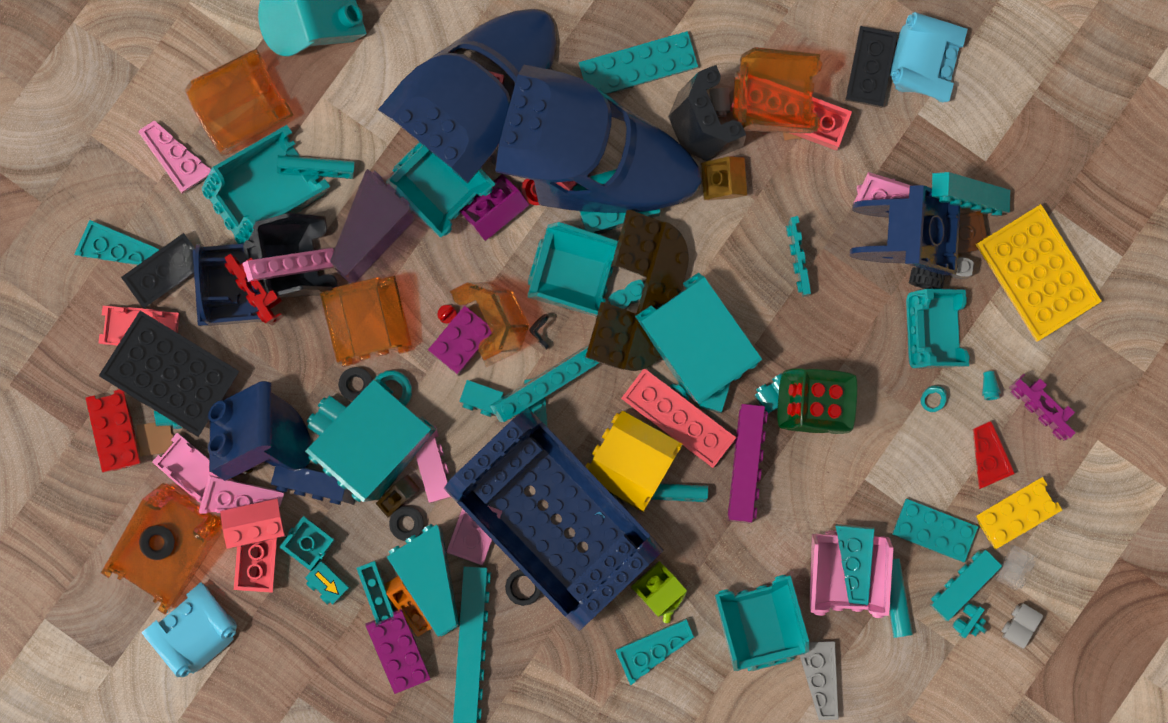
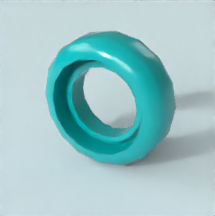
[375,370,412,406]

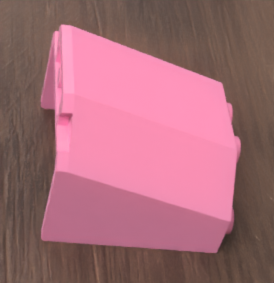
[810,530,893,618]

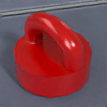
[437,305,457,324]

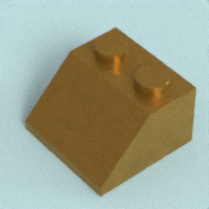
[701,156,747,200]

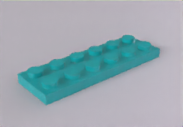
[578,31,698,95]

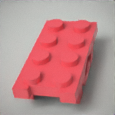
[98,306,180,346]

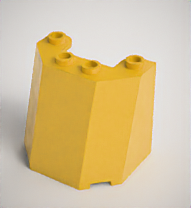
[585,411,683,513]

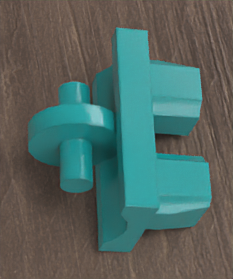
[952,603,987,638]

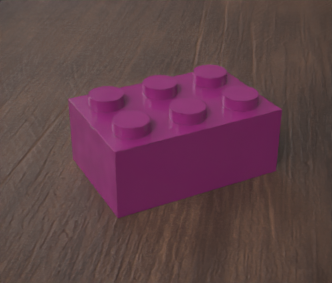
[428,305,495,376]

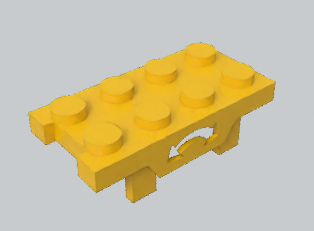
[975,477,1062,549]

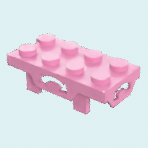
[152,433,233,503]

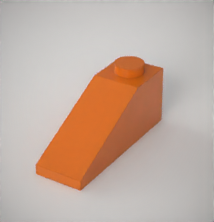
[384,576,432,637]

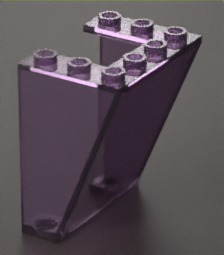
[330,169,415,286]

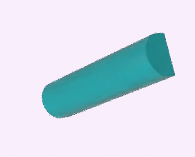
[277,155,355,179]
[651,483,708,502]
[889,558,913,638]

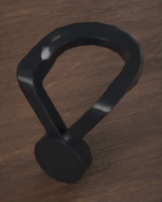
[529,314,549,350]

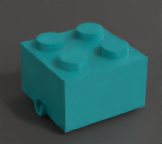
[280,516,336,571]

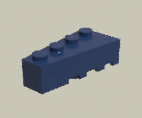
[271,465,355,505]

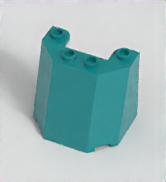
[386,142,495,238]
[528,222,618,317]
[715,575,809,671]

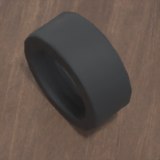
[505,570,541,606]

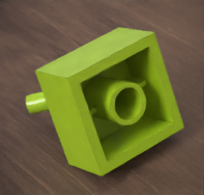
[631,561,687,623]

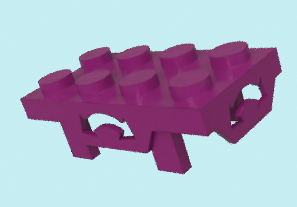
[1009,374,1076,441]
[365,609,431,694]

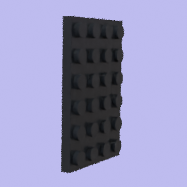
[98,311,240,437]

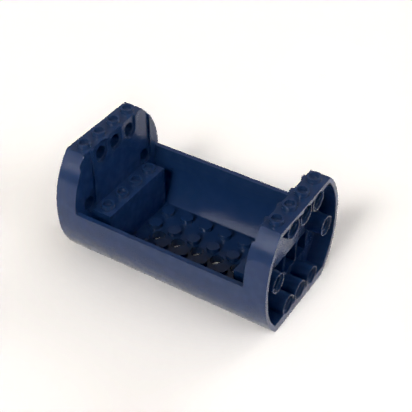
[444,408,664,631]

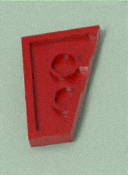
[973,421,1015,489]

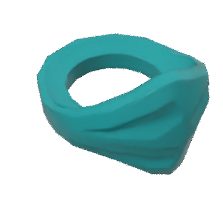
[921,385,947,412]

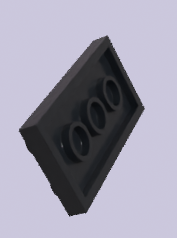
[845,26,897,108]
[120,233,195,309]

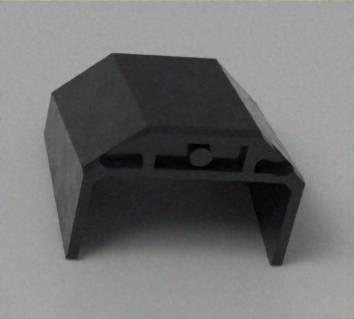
[668,65,746,161]
[243,213,339,298]

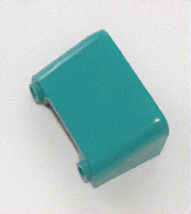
[906,289,970,369]

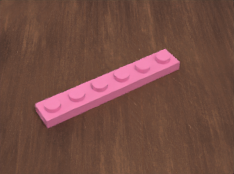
[243,248,339,282]

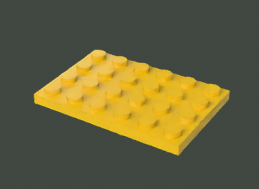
[976,204,1102,342]

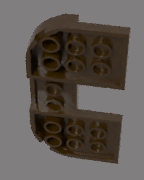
[585,210,689,371]

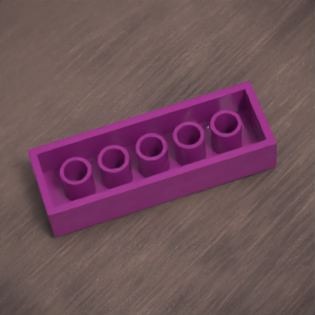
[727,404,768,524]

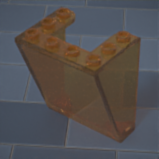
[101,483,223,615]

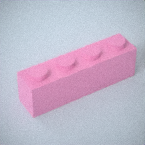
[416,422,451,503]

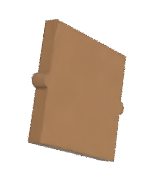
[136,423,174,457]

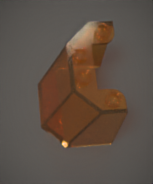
[733,47,822,134]
[320,276,413,367]
[450,282,530,367]

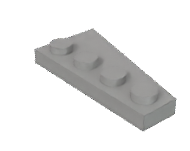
[800,641,839,720]

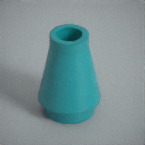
[982,371,1001,401]

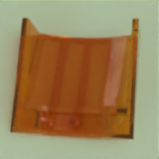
[185,48,294,156]

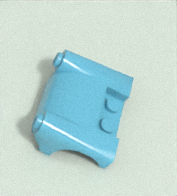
[890,12,968,103]
[142,582,237,677]

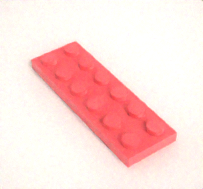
[621,369,736,468]

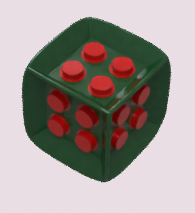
[777,368,858,434]

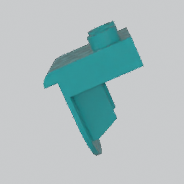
[258,0,367,56]

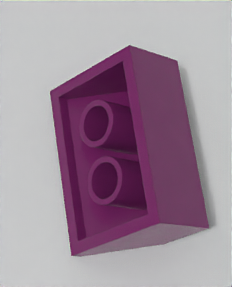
[460,174,529,241]

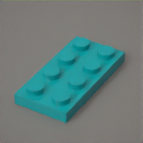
[892,499,978,563]

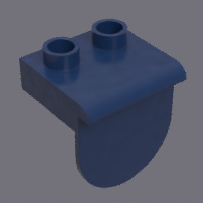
[193,244,262,326]
[208,381,312,481]

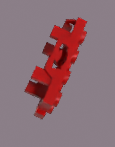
[224,254,284,326]
[85,389,141,473]

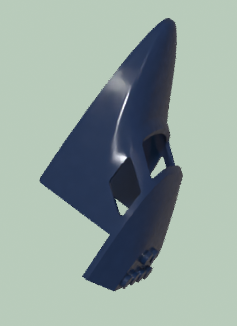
[378,9,557,183]
[495,65,702,213]

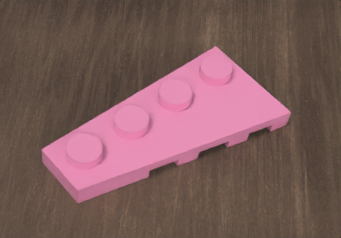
[138,121,211,194]
[854,172,911,202]
[199,475,284,514]

